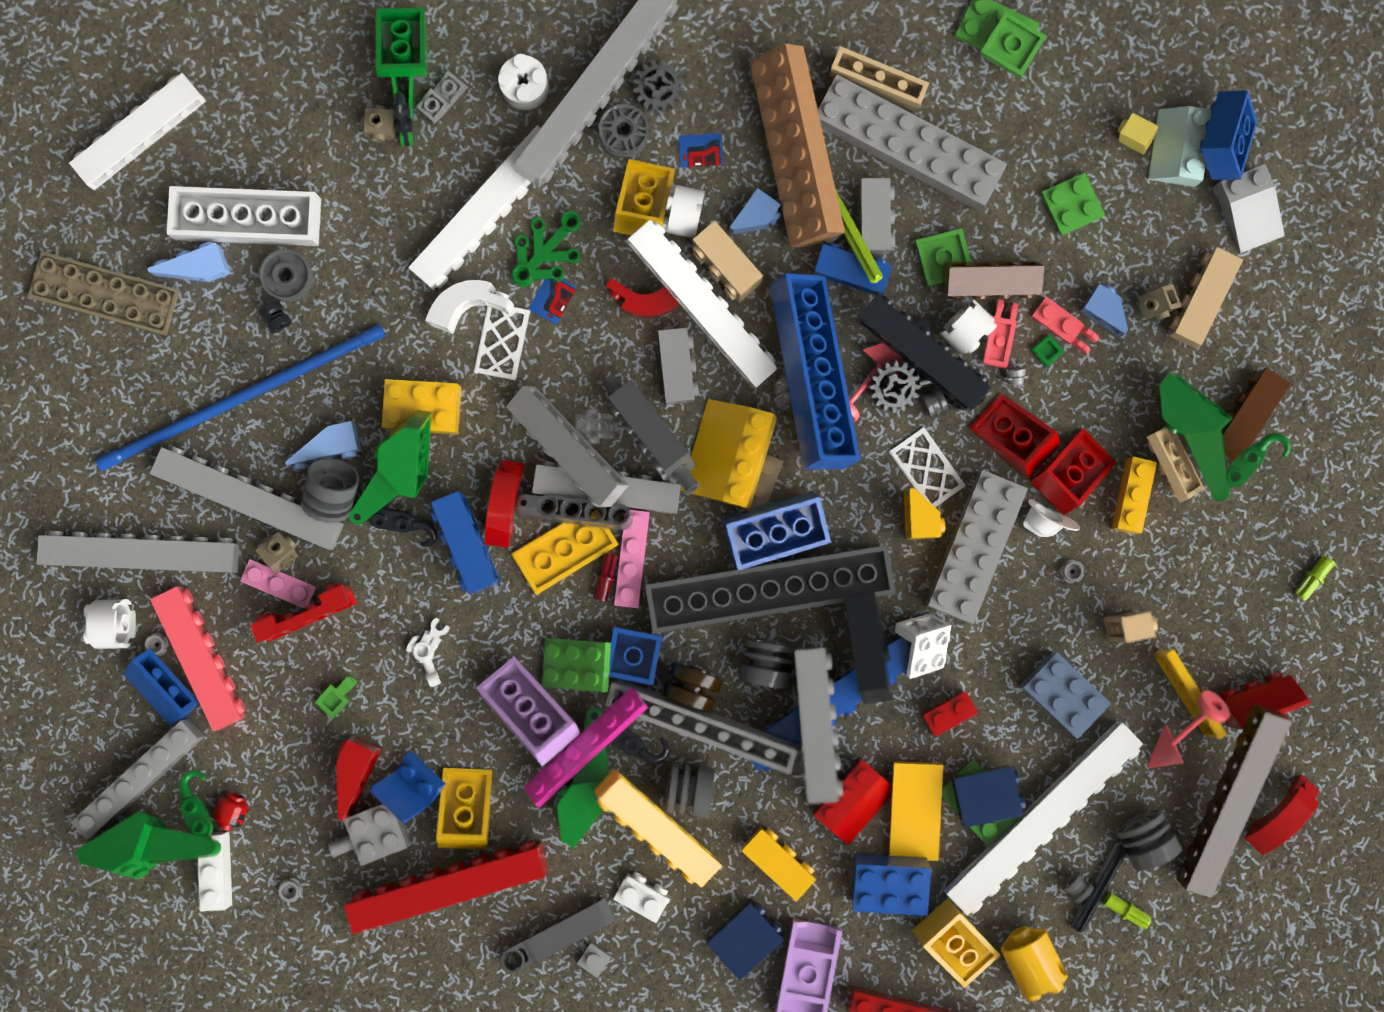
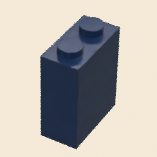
[951,764,1025,828]
[707,900,784,981]

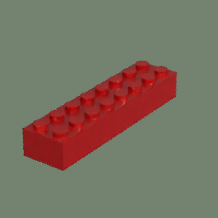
[344,839,549,935]

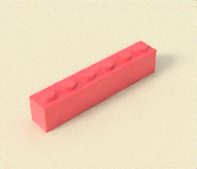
[150,586,246,732]

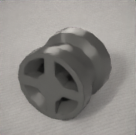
[920,388,948,417]
[1062,872,1094,904]

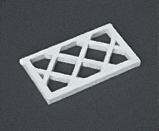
[473,306,530,381]
[888,427,966,507]

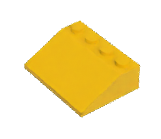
[681,399,777,510]

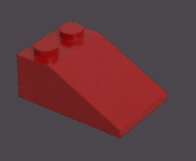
[970,393,1060,479]
[1030,428,1117,516]
[336,736,383,821]

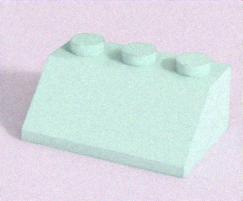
[1148,106,1212,187]

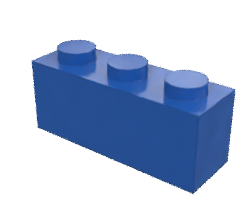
[813,243,892,297]
[123,648,199,728]

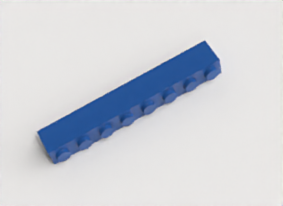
[751,635,911,772]

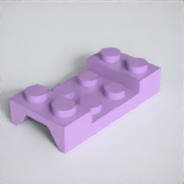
[775,918,842,1012]

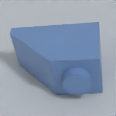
[729,188,782,234]
[1079,284,1128,337]

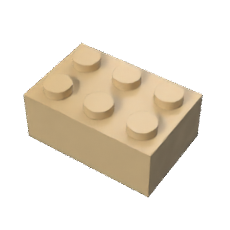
[692,221,763,303]

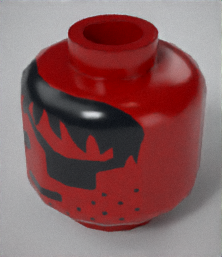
[212,792,249,831]

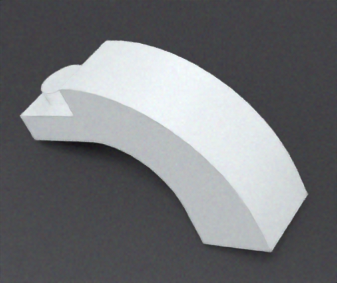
[425,280,514,334]

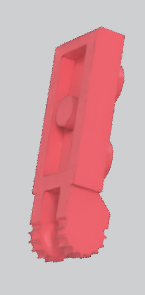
[1031,296,1099,354]
[982,299,1018,369]

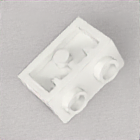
[613,872,670,923]

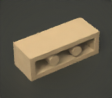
[1103,612,1158,643]

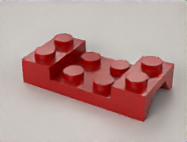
[250,583,358,643]

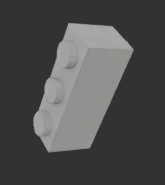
[859,178,895,254]
[658,328,699,405]

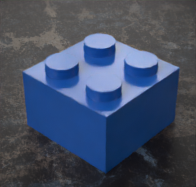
[609,627,663,685]

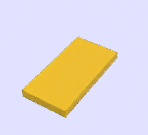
[511,509,619,595]
[1153,648,1227,739]
[889,761,943,861]

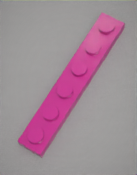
[523,688,648,807]

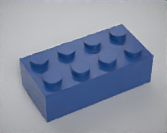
[430,491,501,594]
[721,491,831,570]

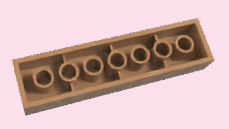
[749,43,845,247]

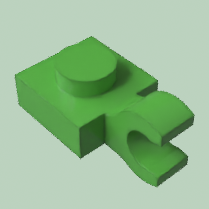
[315,675,358,719]

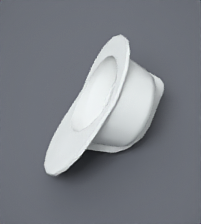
[1023,499,1080,537]

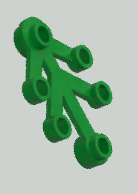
[511,211,581,288]

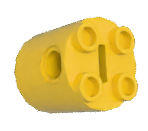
[1001,926,1067,1002]

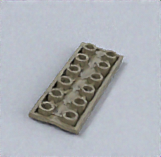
[27,251,180,336]

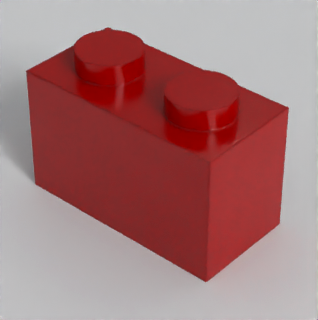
[920,690,978,737]

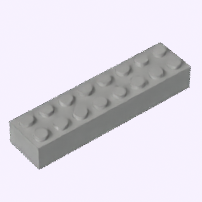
[818,75,1007,212]

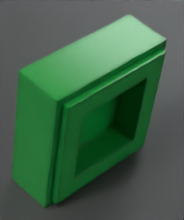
[1030,334,1065,368]

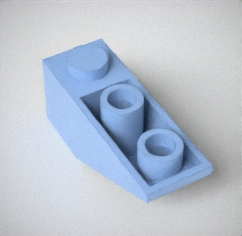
[147,242,231,282]
[285,421,362,470]

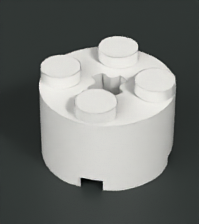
[498,54,549,110]
[663,185,705,238]
[939,299,997,354]
[83,599,136,649]

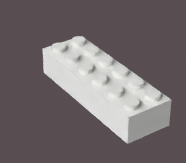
[167,186,321,246]

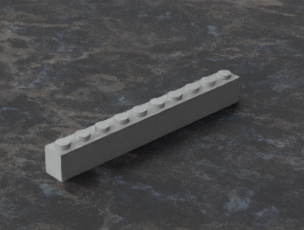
[515,0,679,187]

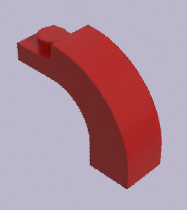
[606,278,680,318]
[485,459,524,548]
[1245,774,1320,855]

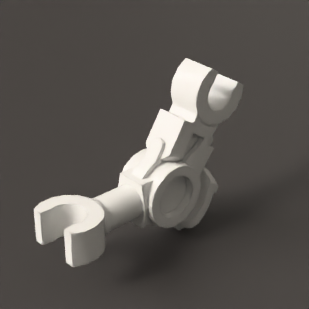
[406,618,450,687]

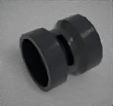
[258,300,292,334]

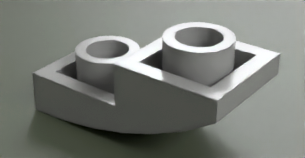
[417,71,468,123]

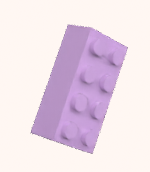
[476,657,580,766]

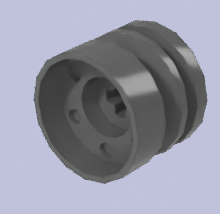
[300,458,360,523]
[739,638,796,689]
[665,762,715,819]
[1115,809,1182,871]

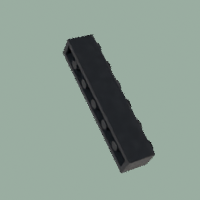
[856,294,991,412]

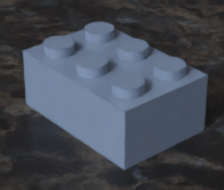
[1019,651,1111,739]

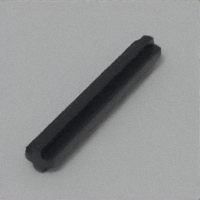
[1071,843,1128,933]

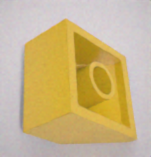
[904,488,945,540]

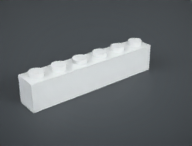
[69,73,206,190]

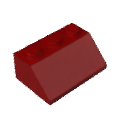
[1220,671,1311,730]
[812,757,892,845]

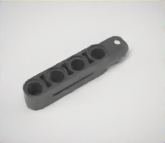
[515,494,633,530]
[501,897,616,973]

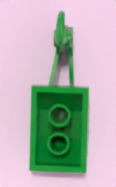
[1159,372,1291,502]
[75,770,221,879]

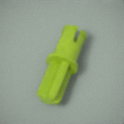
[1295,555,1336,600]
[1102,892,1151,929]

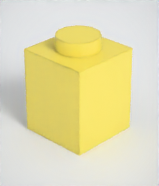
[1117,113,1158,155]

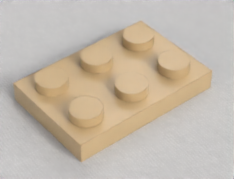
[1147,427,1204,503]

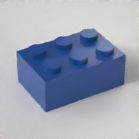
[1200,90,1258,180]
[851,854,931,916]

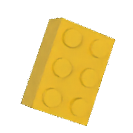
[382,379,462,435]

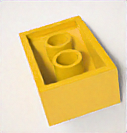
[613,159,675,235]
[436,768,492,850]
[912,898,1000,988]

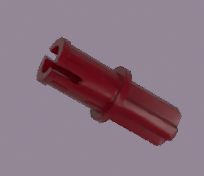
[593,552,618,602]

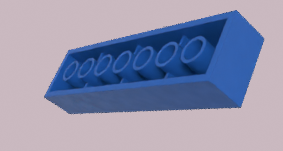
[770,273,860,469]

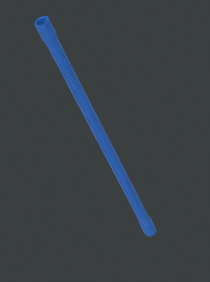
[95,323,386,471]

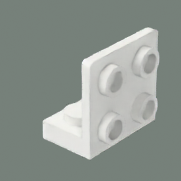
[895,613,951,679]

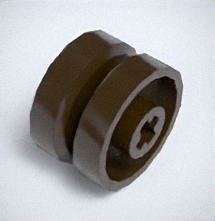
[662,662,724,713]

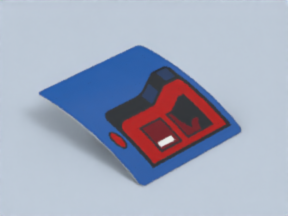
[679,133,723,168]
[528,275,577,325]

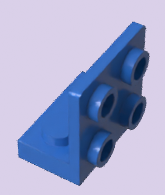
[370,751,446,823]

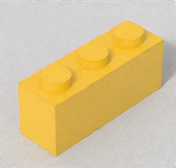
[1111,457,1157,534]
[741,826,816,901]

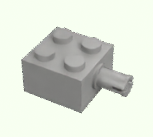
[328,803,412,866]

